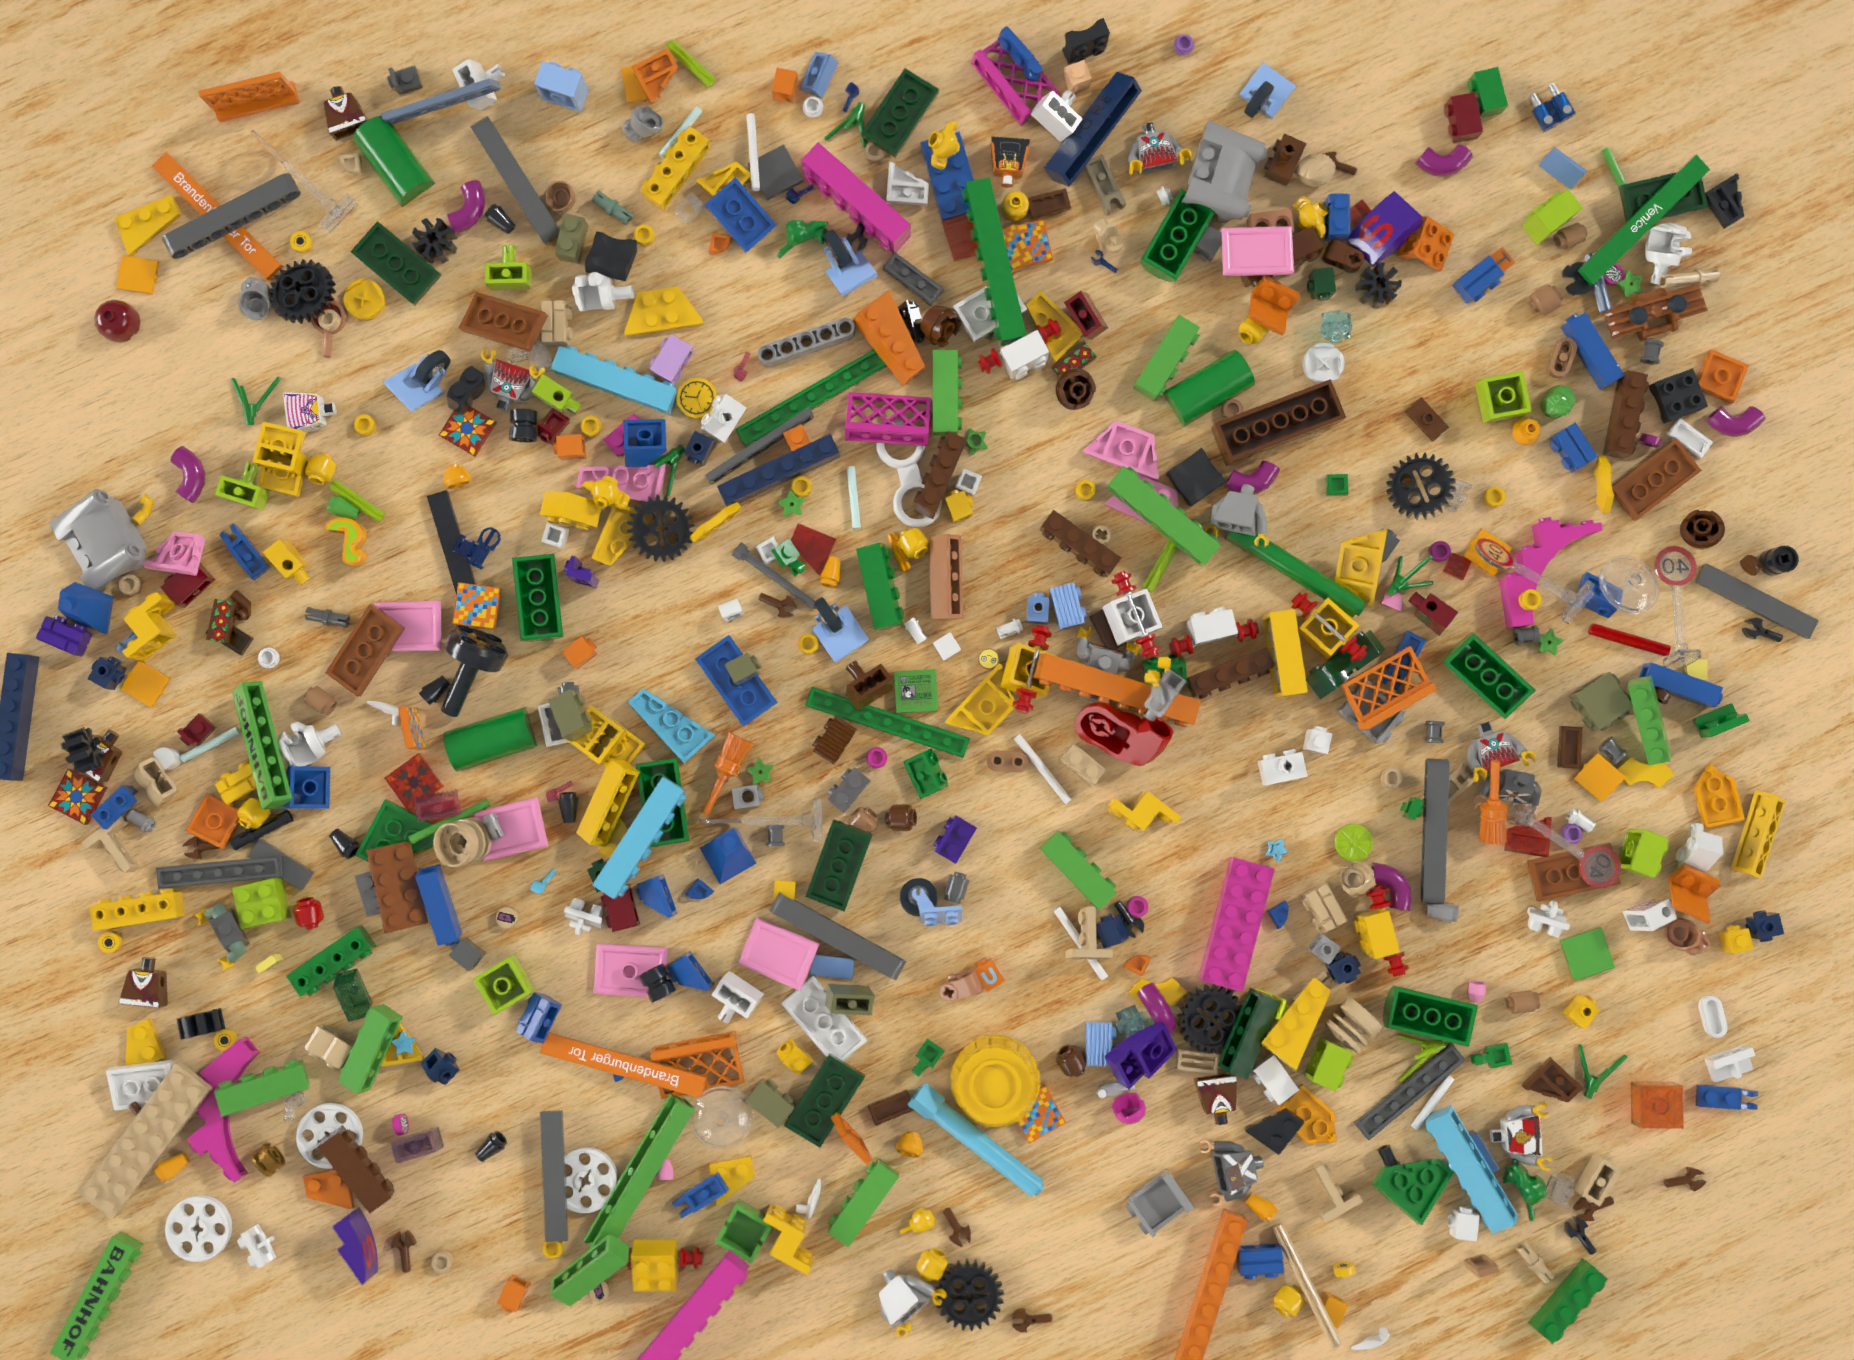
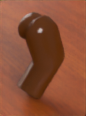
[230,590,251,621]

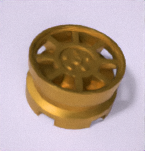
[251,1142,286,1177]

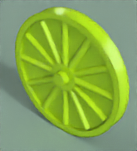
[1335,824,1373,862]

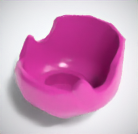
[1112,1093,1146,1124]

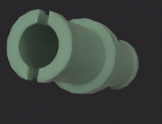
[592,190,633,225]

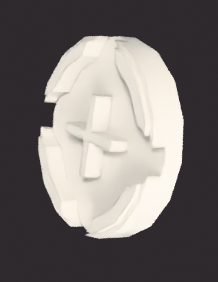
[1302,343,1345,384]

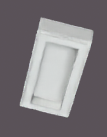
[1665,418,1713,460]

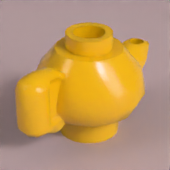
[928,121,960,170]
[1293,196,1328,238]
[580,476,630,509]

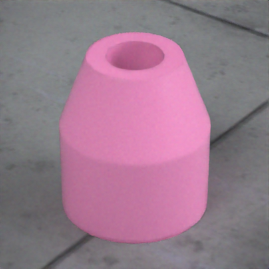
[1468,980,1487,1003]
[656,1160,674,1180]

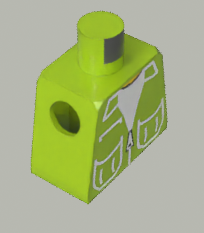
[532,374,581,415]

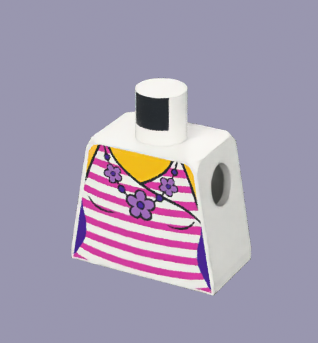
[283,393,336,433]
[1622,899,1677,931]

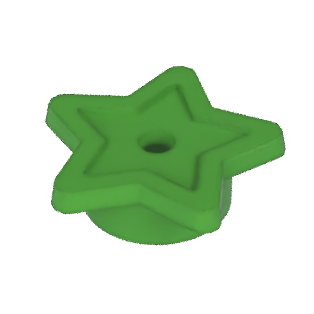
[1618,270,1643,297]
[965,428,987,455]
[778,490,805,517]
[1538,629,1563,655]
[746,758,773,785]

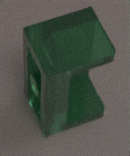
[333,968,373,1022]

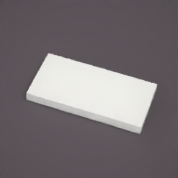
[781,975,868,1061]

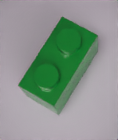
[1468,67,1508,118]

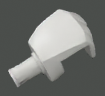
[1645,223,1692,284]
[572,272,634,311]
[278,722,342,766]

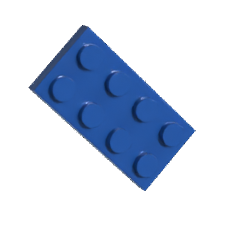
[920,132,973,222]
[695,635,778,727]

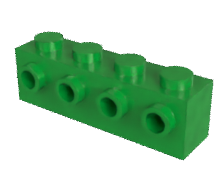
[856,543,905,631]
[286,925,376,997]
[1528,1258,1608,1344]

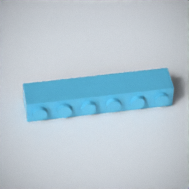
[551,345,678,415]
[593,777,687,899]
[1425,1105,1518,1234]

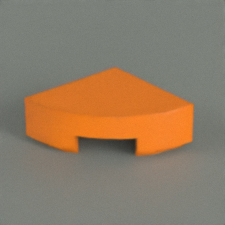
[709,233,733,255]
[1123,955,1152,977]

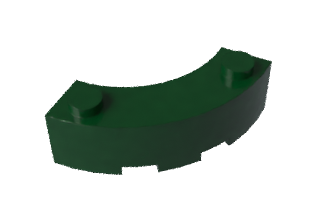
[1306,630,1385,699]

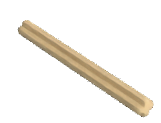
[1273,1223,1342,1349]

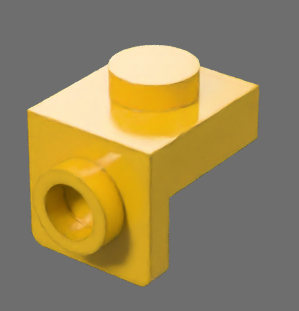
[776,1038,813,1076]

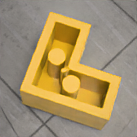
[540,491,601,530]

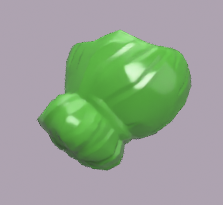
[1541,385,1575,419]

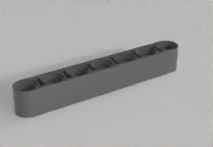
[470,116,560,245]
[162,173,301,259]
[1421,758,1450,903]
[769,892,906,980]

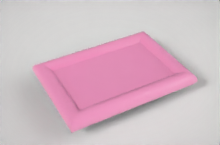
[1221,226,1294,276]
[374,600,442,652]
[473,797,549,862]
[738,917,819,991]
[593,943,668,998]

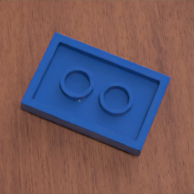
[704,177,777,253]

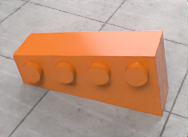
[853,291,925,386]

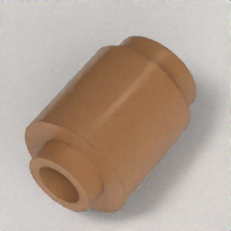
[1553,222,1587,249]
[304,686,337,715]
[1506,990,1540,1014]

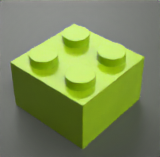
[1522,189,1583,245]
[1475,371,1532,424]
[1618,829,1669,878]
[232,877,291,929]
[473,955,536,1015]
[1304,1037,1353,1092]

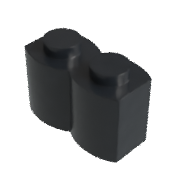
[447,366,485,415]

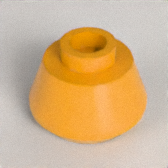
[1512,417,1541,445]
[443,464,472,489]
[895,1131,923,1158]

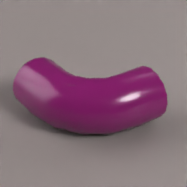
[1415,144,1473,177]
[447,180,485,234]
[1706,406,1766,437]
[170,446,205,503]
[1224,460,1280,495]
[1371,863,1411,911]
[1137,983,1176,1034]

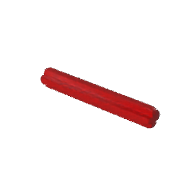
[1588,624,1671,656]

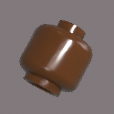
[885,804,917,832]
[1056,1045,1086,1077]

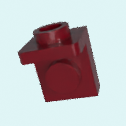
[537,408,570,445]
[177,713,217,746]

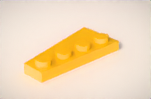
[1261,977,1331,1071]

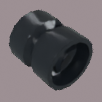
[509,409,537,443]
[1759,546,1799,576]
[638,963,676,1003]

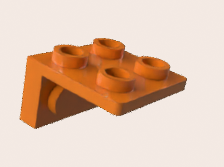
[1397,216,1454,271]
[1248,275,1300,336]
[1668,863,1721,924]

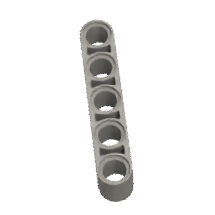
[758,318,855,368]

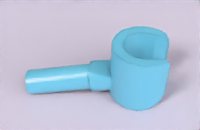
[530,869,556,894]

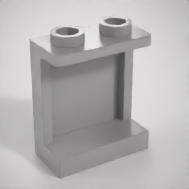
[1336,680,1406,744]
[1125,1169,1194,1238]

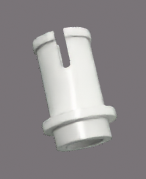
[904,618,928,645]
[996,619,1023,640]
[1566,809,1596,833]

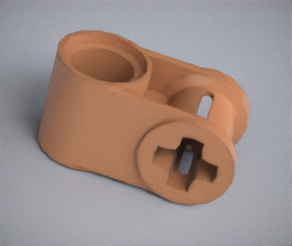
[939,969,983,1001]

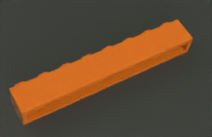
[1033,653,1201,727]
[1174,1208,1248,1360]

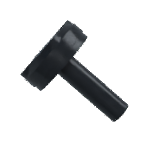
[441,625,508,717]

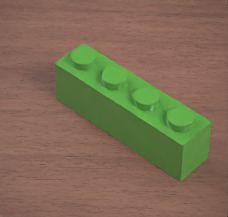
[1133,315,1200,401]
[933,350,962,436]
[1628,675,1672,765]
[1039,831,1117,910]
[338,1004,403,1094]
[214,1059,310,1117]
[827,1158,899,1247]
[550,1234,629,1307]

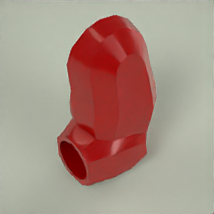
[1075,702,1174,766]

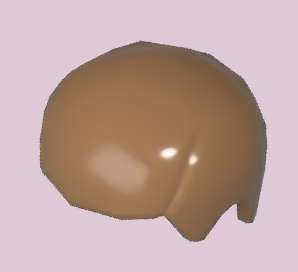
[545,181,576,213]

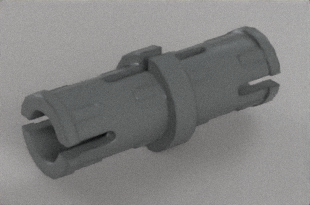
[305,607,351,628]

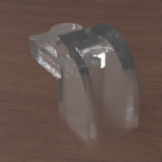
[506,340,553,373]

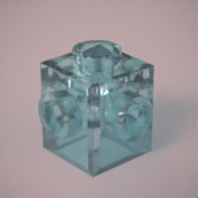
[1320,310,1352,344]
[1115,1005,1147,1038]

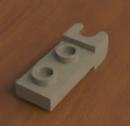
[1084,154,1126,216]

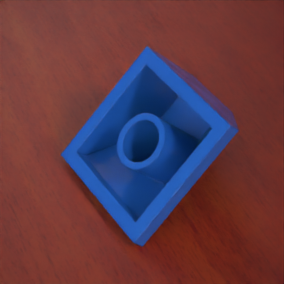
[623,419,667,467]
[58,582,114,634]
[280,766,330,809]
[700,827,757,884]
[636,874,678,918]
[667,951,715,991]

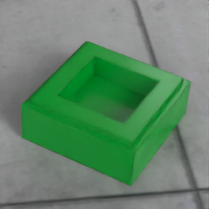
[1326,474,1349,496]

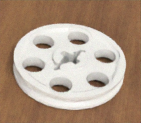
[296,1103,363,1169]
[565,1147,618,1213]
[165,1195,232,1262]

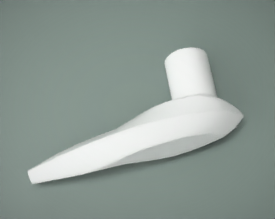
[367,701,401,726]
[1095,1083,1135,1098]
[796,1178,821,1219]
[1351,1327,1390,1350]

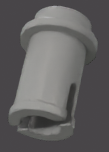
[126,809,156,832]
[482,813,505,841]

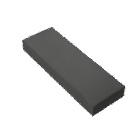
[883,252,944,307]
[248,839,314,890]

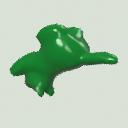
[777,220,828,258]
[1502,1158,1547,1222]

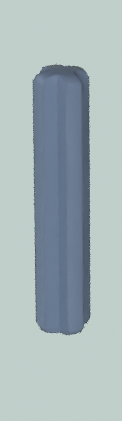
[1585,253,1612,313]

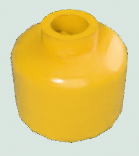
[1002,191,1029,221]
[1238,316,1270,344]
[305,453,337,485]
[898,528,929,559]
[237,797,270,829]
[916,1247,948,1282]
[1273,1284,1305,1318]

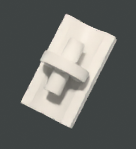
[564,898,604,936]
[1527,901,1570,938]
[237,1224,276,1268]

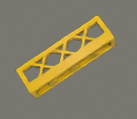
[1731,790,1786,880]

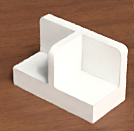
[1704,1045,1755,1082]

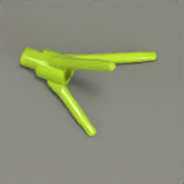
[1398,1034,1446,1082]

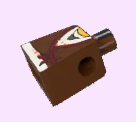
[324,86,368,140]
[72,729,122,782]
[119,957,168,1008]
[1194,1073,1237,1125]

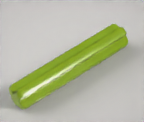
[666,39,716,87]
[329,480,385,522]
[1142,540,1178,593]

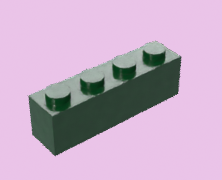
[1217,988,1281,1079]

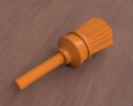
[701,732,753,816]
[1478,760,1508,845]

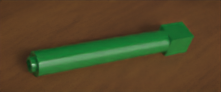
[1224,531,1365,617]

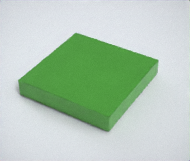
[1560,927,1615,981]

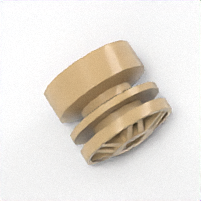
[433,817,492,867]
[1325,997,1383,1054]

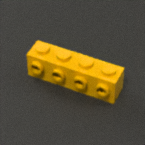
[641,126,711,212]
[576,758,640,847]
[89,888,185,931]

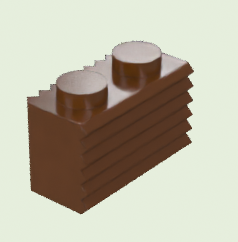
[812,716,857,765]

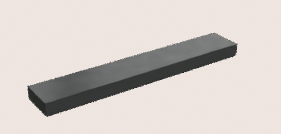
[705,407,814,485]
[1695,564,1819,639]
[156,855,284,889]
[1354,1043,1466,1141]
[540,1110,568,1242]

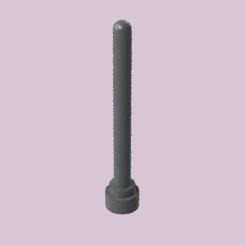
[732,542,816,609]

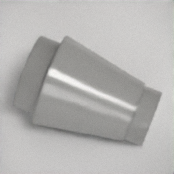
[1426,903,1459,924]

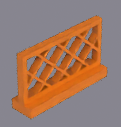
[198,72,300,122]
[1340,646,1437,730]
[650,1031,745,1099]

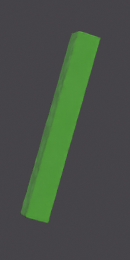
[583,1094,695,1249]

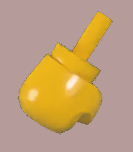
[899,1207,935,1235]

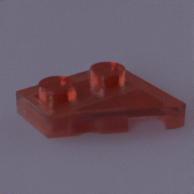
[791,523,836,576]
[1504,817,1552,858]

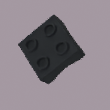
[1062,18,1110,65]
[585,231,637,282]
[1648,368,1708,424]
[1166,448,1226,507]

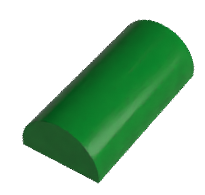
[353,116,436,207]
[1140,189,1215,282]
[1163,350,1255,427]
[512,554,563,642]
[1443,632,1536,719]
[443,707,538,772]
[635,758,690,847]
[1383,986,1478,1047]

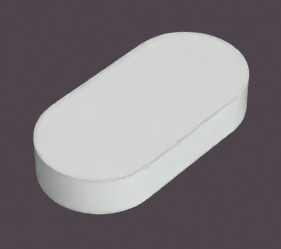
[1698,995,1728,1038]

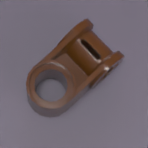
[1321,239,1364,273]

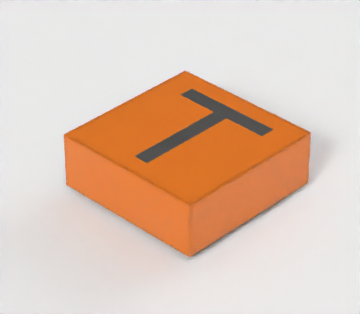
[1491,247,1515,272]

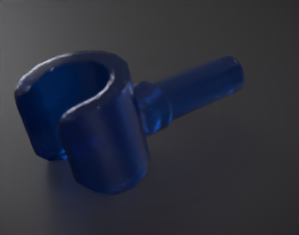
[842,82,859,113]
[786,185,814,204]
[1091,250,1118,273]

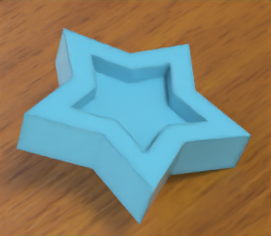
[1266,838,1289,863]
[392,1030,416,1055]

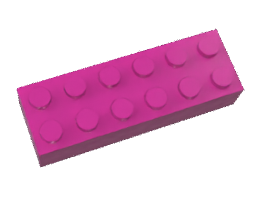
[801,142,911,254]
[1198,857,1275,992]

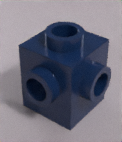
[87,656,127,690]
[1745,910,1784,942]
[1325,951,1361,985]
[421,1047,460,1085]

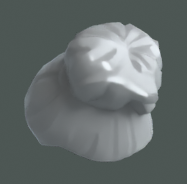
[622,106,663,143]
[238,277,271,321]

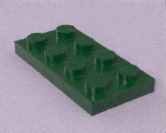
[861,68,939,158]
[1619,172,1708,222]
[351,221,442,306]
[805,819,873,912]
[784,1053,865,1148]

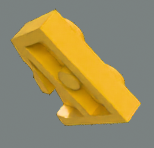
[696,162,751,196]
[709,1155,755,1205]

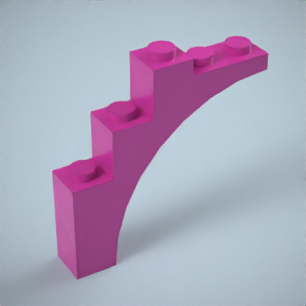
[1499,517,1603,629]
[187,1037,260,1183]

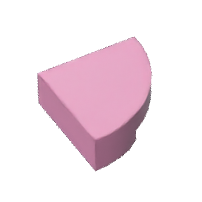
[1380,584,1402,612]

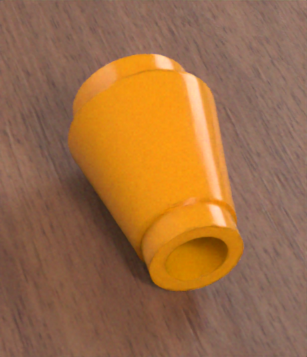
[819,556,841,589]
[154,1152,190,1182]
[1245,1192,1278,1223]

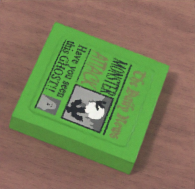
[894,669,938,713]

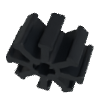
[412,218,458,263]
[1355,262,1402,309]
[61,727,105,773]
[176,1008,225,1040]

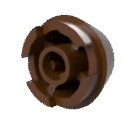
[921,305,961,347]
[1056,368,1096,410]
[1680,510,1725,550]

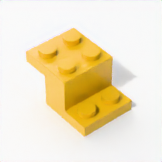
[252,422,309,497]
[122,592,177,661]
[566,705,646,767]
[1106,791,1181,832]
[763,1204,814,1275]

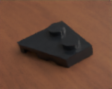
[1705,173,1744,229]

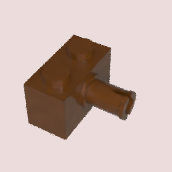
[1264,133,1307,187]
[846,661,893,711]

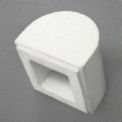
[955,468,982,495]
[541,522,569,548]
[718,598,745,622]
[153,747,182,770]

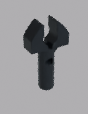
[846,223,868,252]
[1742,618,1783,642]
[1114,900,1144,938]
[1564,1216,1597,1255]

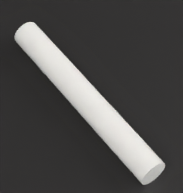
[1410,1075,1454,1131]

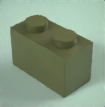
[555,213,589,264]
[724,653,762,686]
[548,689,593,742]
[825,984,875,1015]
[746,1078,796,1128]

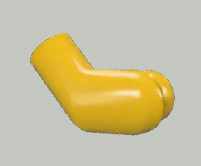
[131,494,154,526]

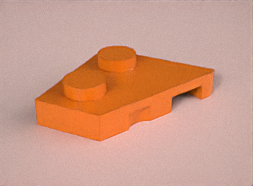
[632,48,678,104]
[303,1169,355,1209]

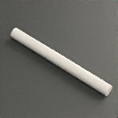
[747,113,760,191]
[1014,734,1071,804]
[1053,906,1108,981]

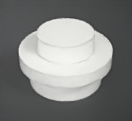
[803,97,823,118]
[1157,186,1173,206]
[258,648,280,669]

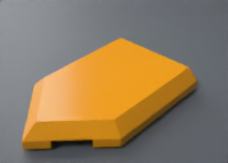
[1693,764,1745,829]
[1275,1084,1337,1144]

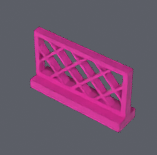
[971,40,1061,126]
[845,392,931,446]

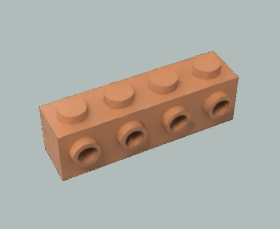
[929,534,963,621]

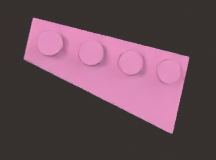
[576,464,667,503]

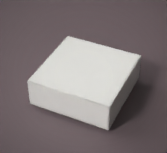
[755,536,778,565]
[933,632,961,661]

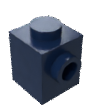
[684,431,716,466]
[1096,913,1129,949]

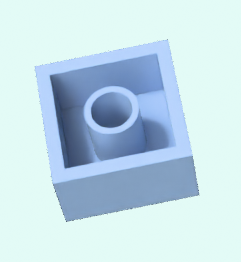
[534,61,589,112]

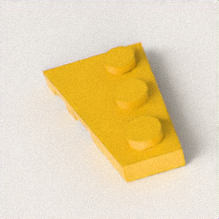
[114,195,182,257]
[1026,290,1083,363]
[591,504,654,567]

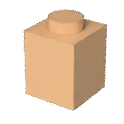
[1063,60,1092,95]

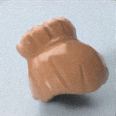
[1665,918,1710,956]

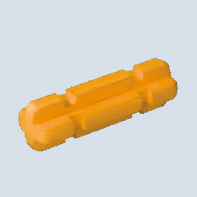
[887,532,911,572]

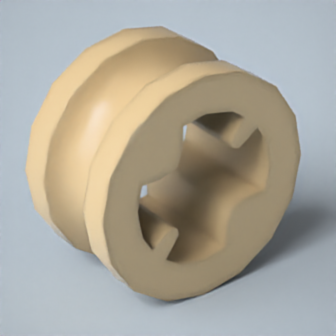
[1091,526,1111,545]

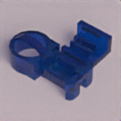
[451,527,501,570]

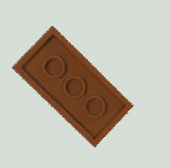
[459,292,548,352]
[1612,438,1702,521]
[325,604,405,697]
[366,841,428,934]
[1527,842,1621,902]

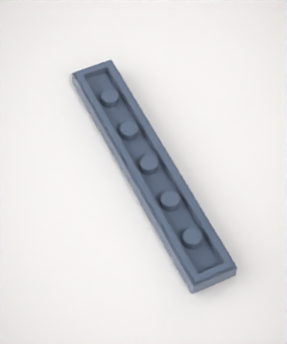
[381,78,501,124]

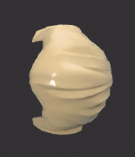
[1294,153,1336,188]
[1340,861,1376,896]

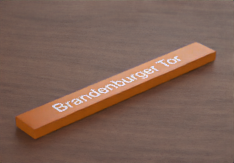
[152,152,283,281]
[540,1032,707,1098]

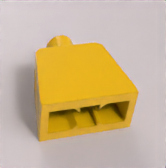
[262,539,311,586]

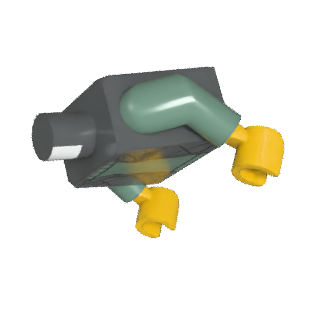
[192,904,250,971]

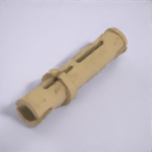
[1659,269,1720,288]

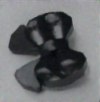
[1562,262,1594,296]

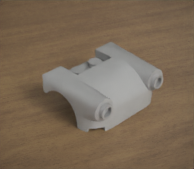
[1182,120,1267,223]
[49,489,147,592]

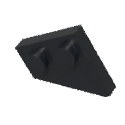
[1245,1108,1304,1155]

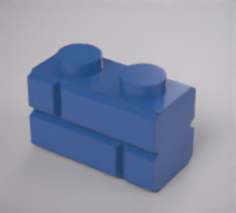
[1325,193,1350,242]
[1452,256,1504,304]
[1549,422,1598,473]
[516,992,562,1043]
[1237,1243,1284,1279]

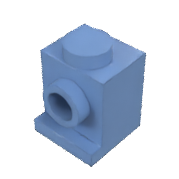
[1026,593,1049,624]

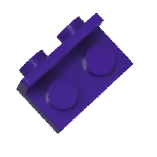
[564,555,599,588]
[933,815,977,864]

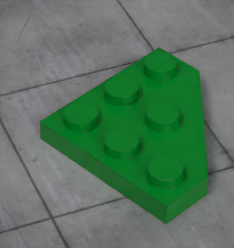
[355,799,435,862]
[1371,1159,1454,1225]

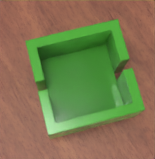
[715,1199,773,1264]

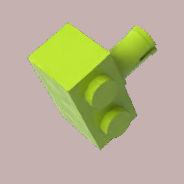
[485,244,532,290]
[214,462,270,511]

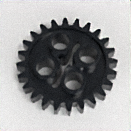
[268,259,336,324]
[1386,452,1456,520]
[626,495,695,562]
[1177,984,1243,1054]
[935,1258,1004,1331]

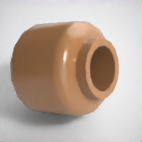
[1529,284,1563,315]
[847,807,878,833]

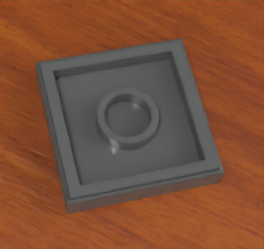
[748,144,803,201]

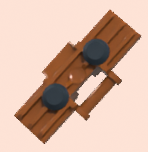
[1604,283,1708,341]

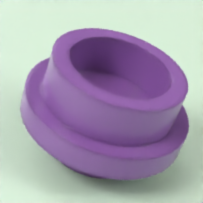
[1174,34,1194,56]
[1561,823,1582,844]

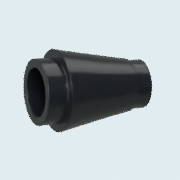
[484,204,516,234]
[419,675,451,705]
[558,792,579,823]
[329,828,359,859]
[475,1131,507,1162]

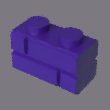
[36,614,93,657]

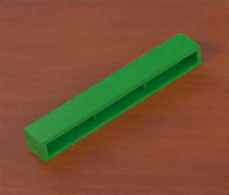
[962,177,1027,347]

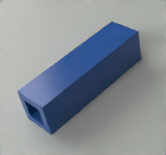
[1561,312,1624,390]
[1639,662,1723,708]
[415,864,462,946]

